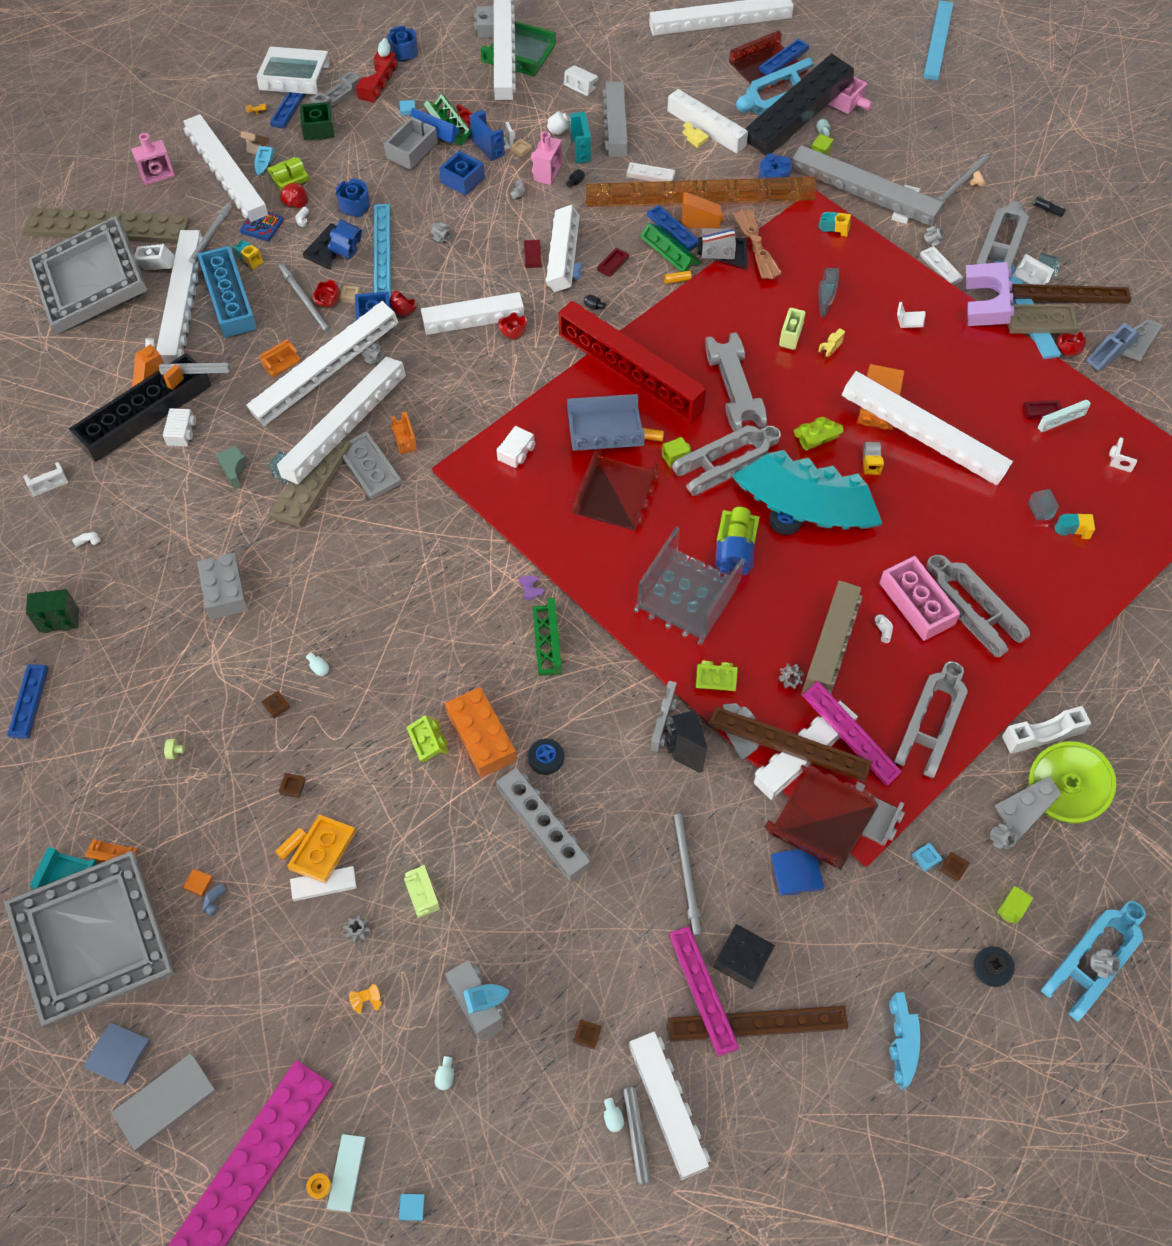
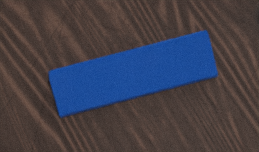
[411,108,459,144]

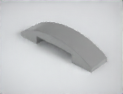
[310,71,361,107]

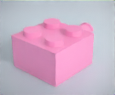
[828,77,873,114]
[531,131,562,185]
[131,133,175,185]

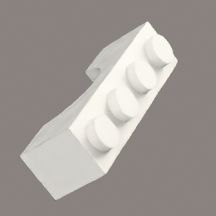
[1002,706,1091,754]

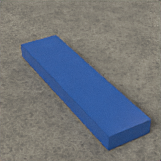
[760,39,809,75]
[270,92,306,129]
[647,205,698,251]
[7,664,49,739]

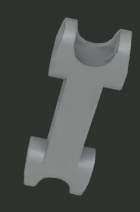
[705,332,767,432]

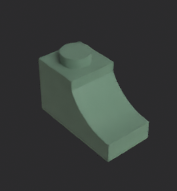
[216,445,247,490]

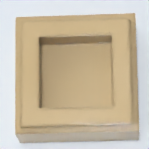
[510,138,532,158]
[340,285,361,303]

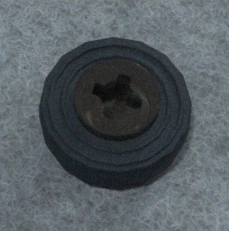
[974,946,1015,987]

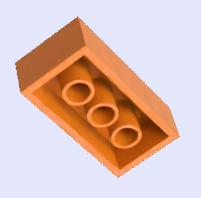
[444,686,517,778]

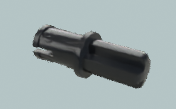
[1033,196,1066,217]

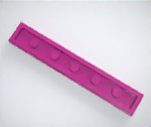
[802,681,902,786]
[669,926,739,1057]

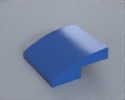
[770,849,825,896]

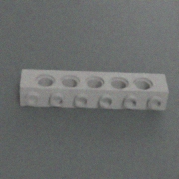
[496,768,591,883]

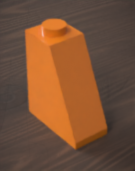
[682,192,724,229]
[132,344,164,387]

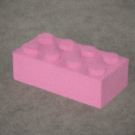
[880,556,961,641]

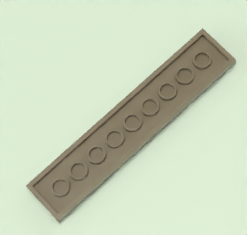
[24,208,190,243]

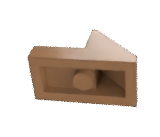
[240,131,269,154]

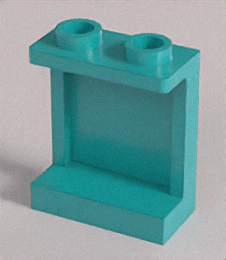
[570,112,591,163]
[29,847,99,890]

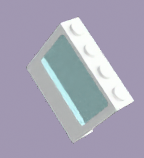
[257,47,330,94]

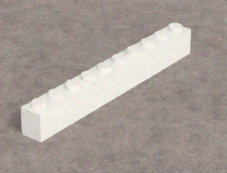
[494,0,516,100]
[649,0,794,36]
[183,114,268,222]
[156,230,203,364]
[246,301,399,427]
[277,357,406,484]
[842,371,1013,485]

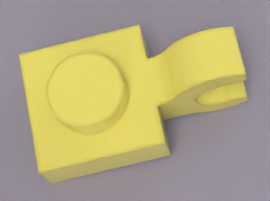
[682,122,709,148]
[818,328,845,357]

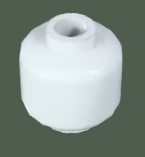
[547,111,570,135]

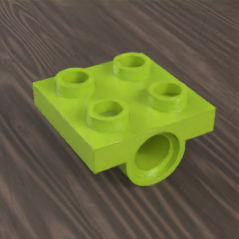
[267,157,310,191]
[794,417,843,450]
[716,507,759,544]

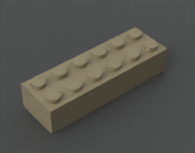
[801,581,863,696]

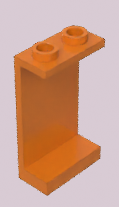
[857,364,904,430]

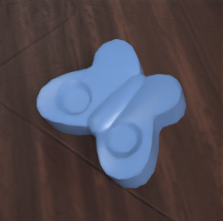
[572,262,583,280]

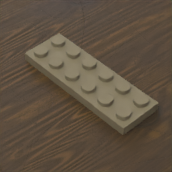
[268,440,352,528]

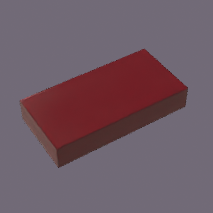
[524,240,542,268]
[597,247,629,278]
[1023,400,1061,419]

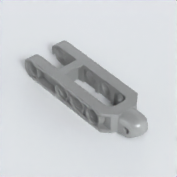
[977,201,1029,269]
[672,425,781,495]
[927,555,1030,657]
[894,662,968,779]

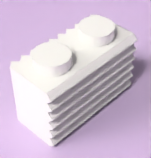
[135,244,175,270]
[163,408,196,447]
[497,426,536,468]

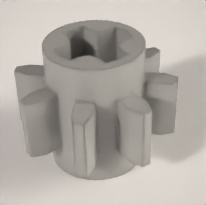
[431,221,452,243]
[924,225,945,246]
[362,343,384,365]
[778,663,804,689]
[990,823,1017,850]
[343,915,371,945]
[1091,949,1120,978]

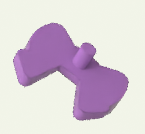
[519,575,544,600]

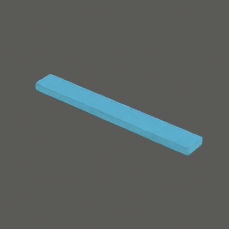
[923,0,953,81]
[374,204,391,298]
[994,260,1061,359]

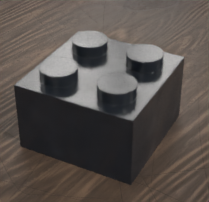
[714,924,775,990]

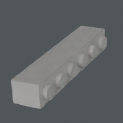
[603,82,627,157]

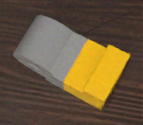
[863,442,884,475]

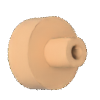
[969,170,986,187]

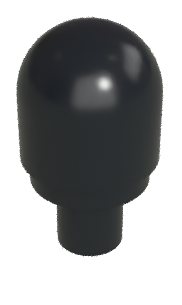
[566,169,585,188]
[584,294,606,310]

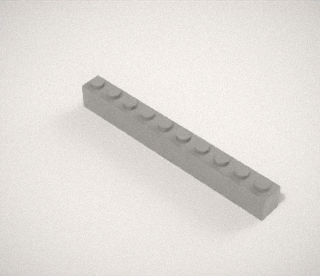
[792,145,943,226]

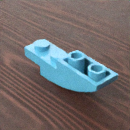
[889,992,920,1090]

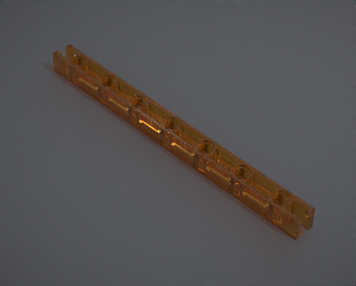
[586,177,817,207]

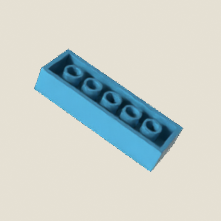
[198,246,257,338]

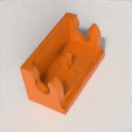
[259,339,301,378]
[391,412,417,454]
[84,839,139,864]

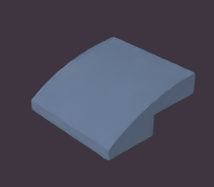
[85,1023,150,1086]

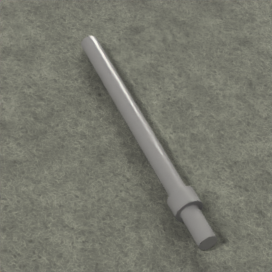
[936,154,989,205]
[189,203,232,263]
[278,263,330,333]
[674,814,702,936]

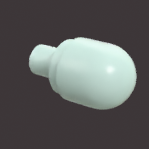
[378,38,390,57]
[817,119,830,137]
[306,652,329,676]
[435,1056,454,1090]
[604,1098,624,1132]

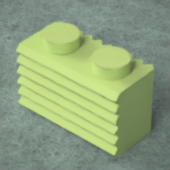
[779,308,806,350]

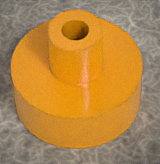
[306,1173,332,1200]

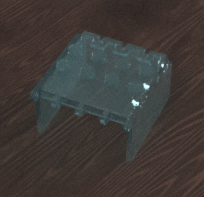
[634,526,745,645]

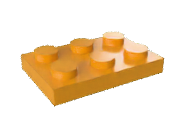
[287,815,357,884]

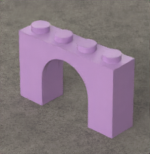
[966,262,1014,326]

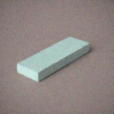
[1038,400,1091,432]
[327,1134,366,1213]

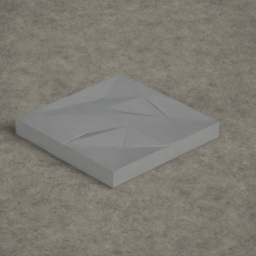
[28,215,148,334]
[4,851,176,1028]

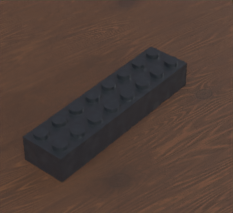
[745,53,854,156]
[68,353,212,462]

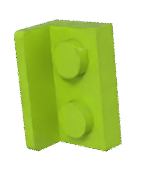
[696,661,738,691]
[406,715,449,762]

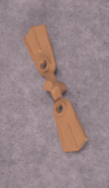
[733,209,781,279]

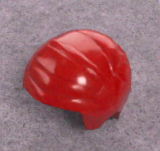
[280,183,308,209]
[312,279,341,307]
[390,290,417,317]
[498,312,527,339]
[1057,332,1086,357]

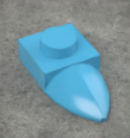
[254,146,275,176]
[463,984,509,1014]

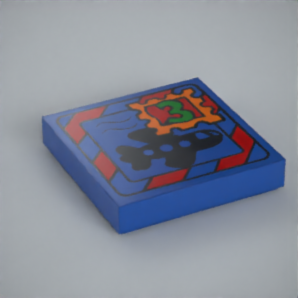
[240,212,284,242]

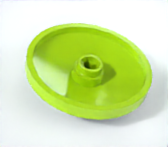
[1029,741,1116,824]

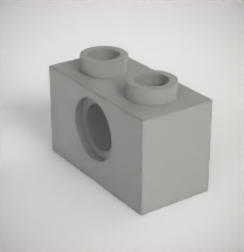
[474,6,494,38]

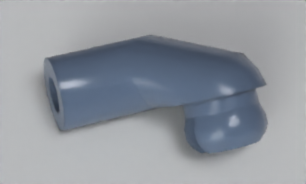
[202,883,226,916]

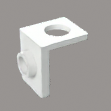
[504,122,515,150]
[897,302,926,328]
[1109,438,1137,472]

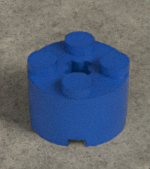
[387,26,418,62]
[758,153,791,192]
[336,178,370,218]
[328,219,362,259]
[715,536,754,575]

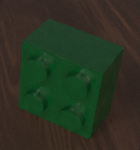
[300,102,335,140]
[26,589,79,633]

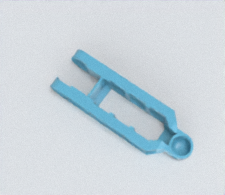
[736,57,815,115]
[1040,901,1146,1022]

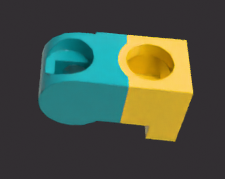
[818,212,851,237]
[232,240,264,270]
[1055,514,1095,539]

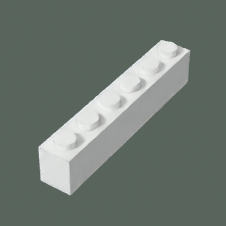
[667,89,748,154]
[546,205,580,292]
[421,292,524,335]
[754,701,858,800]
[629,1031,711,1181]

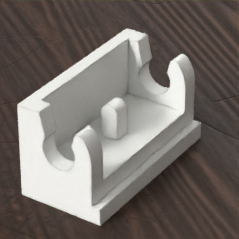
[563,65,598,96]
[1012,254,1054,285]
[23,462,68,497]

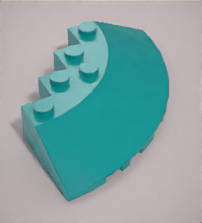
[733,450,882,529]

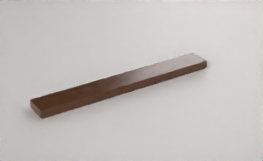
[998,284,1131,304]
[709,706,873,782]
[668,1006,848,1042]

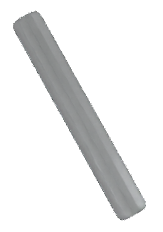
[159,362,230,375]
[624,1087,651,1184]

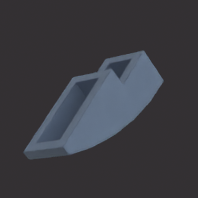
[1086,322,1140,371]

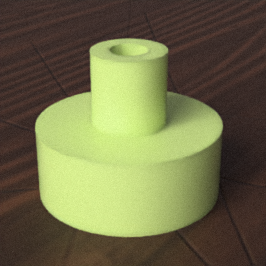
[164,739,185,759]

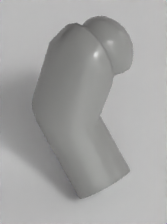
[510,180,525,199]

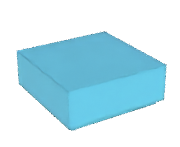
[399,100,415,116]
[912,842,943,872]
[399,1194,425,1221]

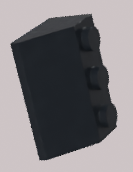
[666,710,707,773]

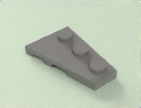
[1121,319,1163,361]
[650,681,677,752]
[994,776,1061,843]

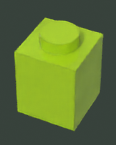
[811,134,834,156]
[662,437,691,468]
[997,885,1033,924]

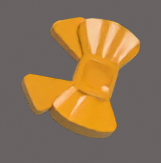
[245,104,267,114]
[349,984,382,1014]

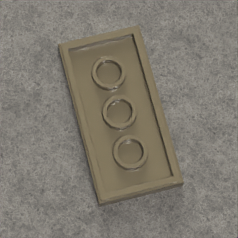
[1008,304,1079,334]

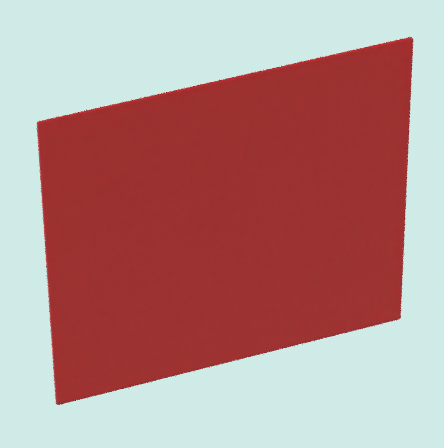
[432,189,1172,867]

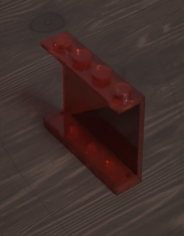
[729,30,808,93]
[573,449,660,531]
[764,765,878,870]

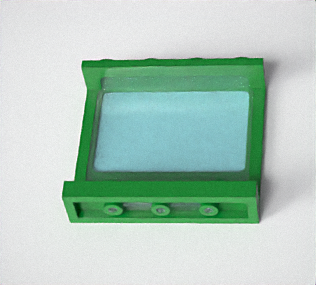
[480,21,556,77]

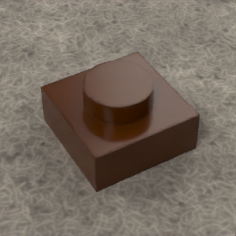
[262,691,291,719]
[279,773,306,798]
[939,852,970,882]
[573,1019,602,1050]

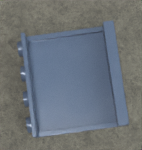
[567,394,644,451]

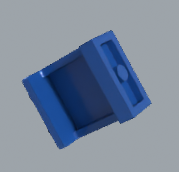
[470,109,505,161]

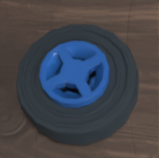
[769,510,802,535]
[528,738,564,775]

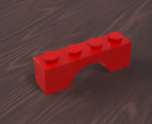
[356,51,398,103]

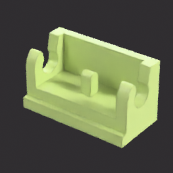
[404,865,440,918]

